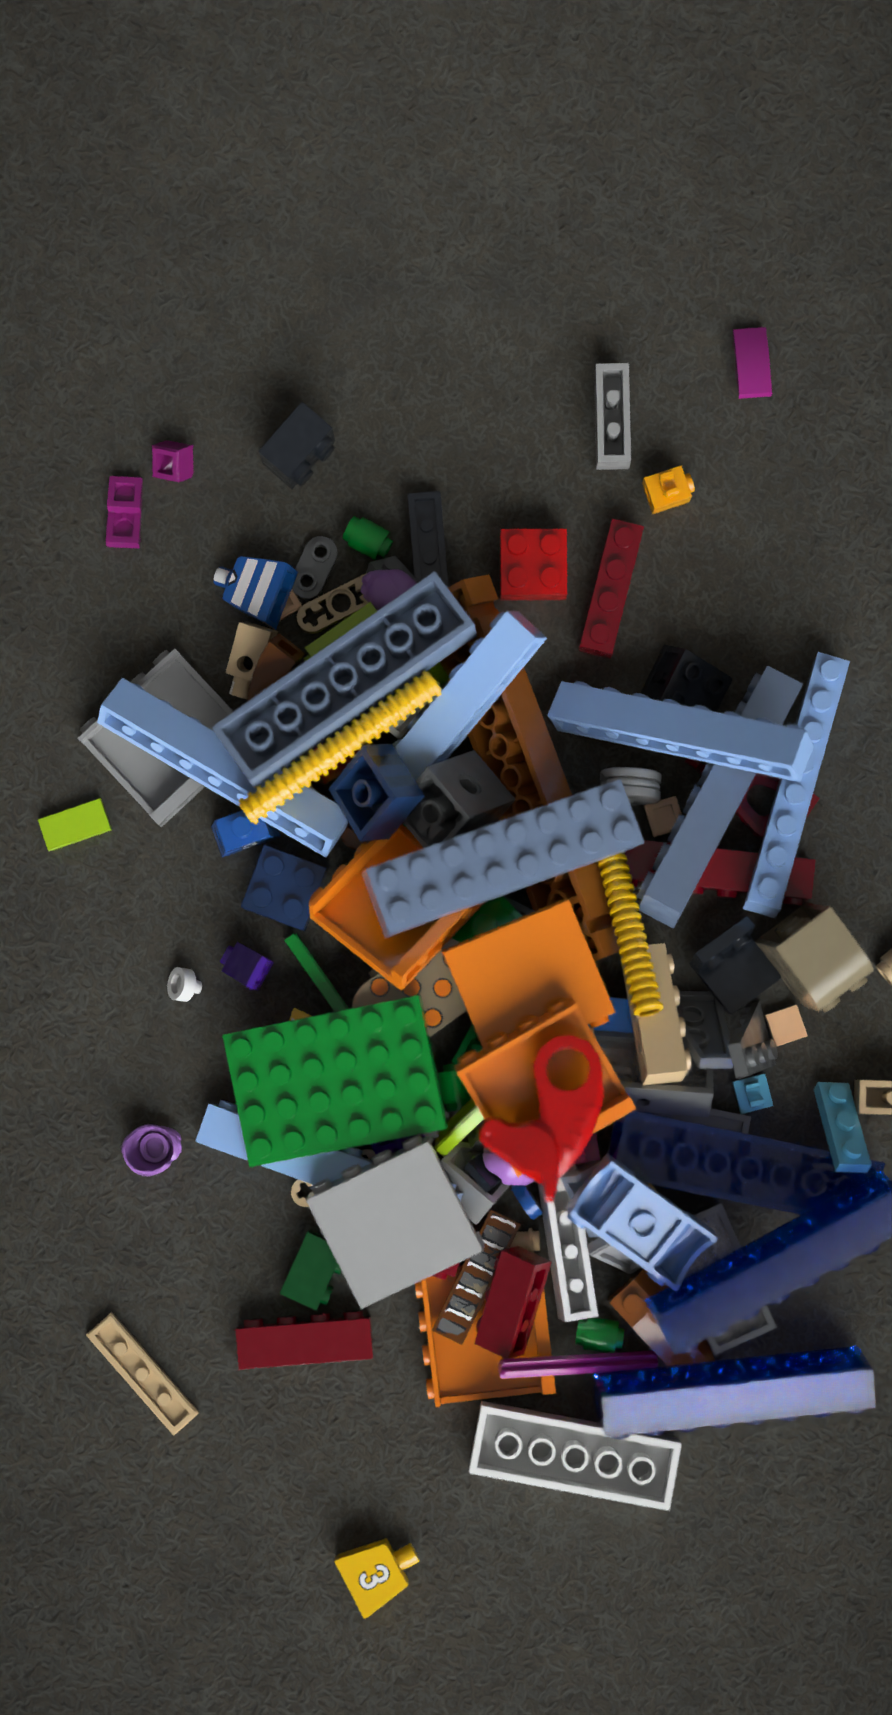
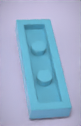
[814,1082,871,1173]

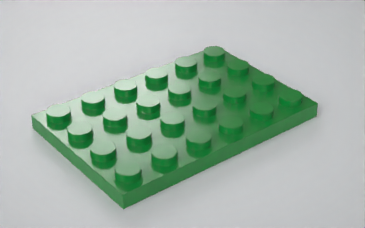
[222,995,448,1167]

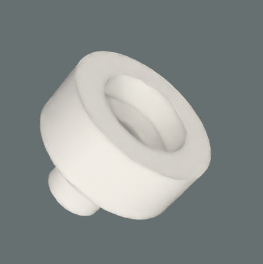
[167,967,202,1002]

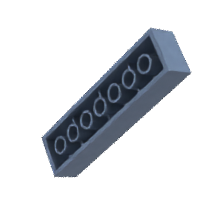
[212,572,477,791]
[637,665,803,929]
[362,779,644,938]

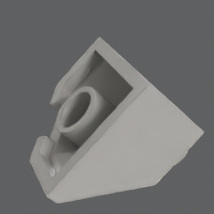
[441,1142,510,1225]

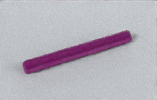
[498,1351,658,1378]

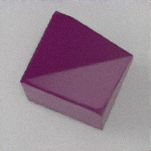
[152,441,193,482]

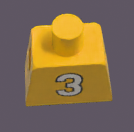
[334,1538,420,1619]

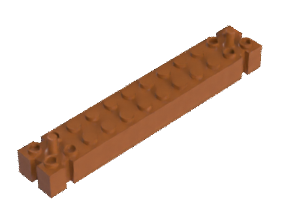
[440,574,621,962]

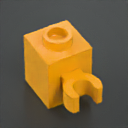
[642,465,695,514]

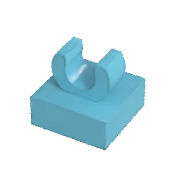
[732,1074,773,1114]

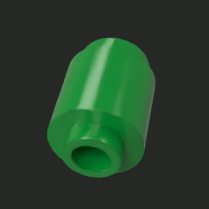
[342,516,393,561]
[437,1063,472,1112]
[575,1317,625,1353]

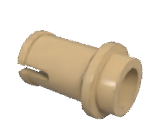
[510,1228,540,1253]

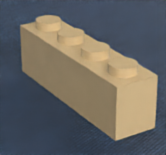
[621,943,691,1085]

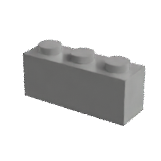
[594,363,631,470]

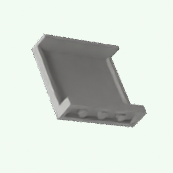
[78,648,234,827]
[306,1135,484,1309]

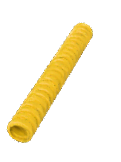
[238,670,442,824]
[598,852,664,1017]

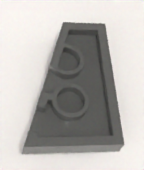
[728,1001,778,1078]

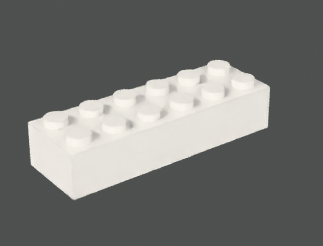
[469,1401,682,1511]

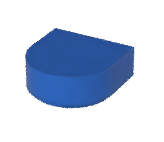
[511,1185,543,1220]

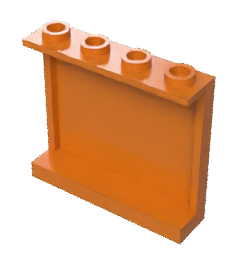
[309,824,485,991]
[441,898,616,1049]
[454,998,636,1177]
[415,1265,556,1407]

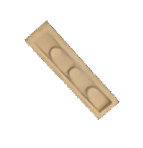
[86,1312,200,1436]

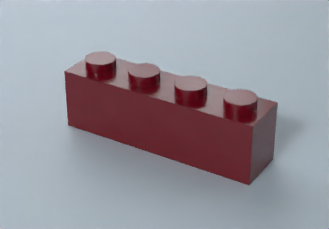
[579,518,644,659]
[236,1310,374,1370]

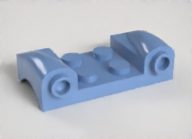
[565,1153,718,1291]

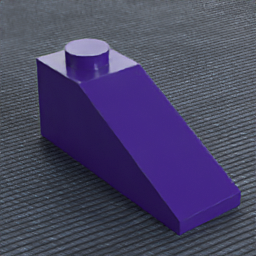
[220,942,274,991]

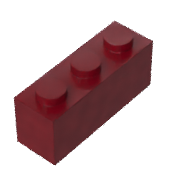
[474,1246,552,1359]

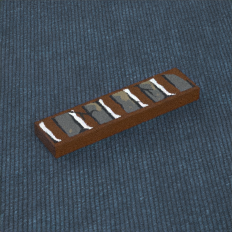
[432,1209,521,1345]

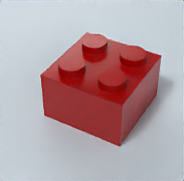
[500,529,567,600]

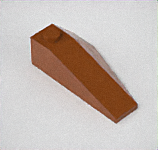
[607,1267,722,1399]

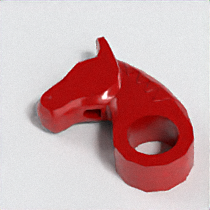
[478,1035,604,1202]

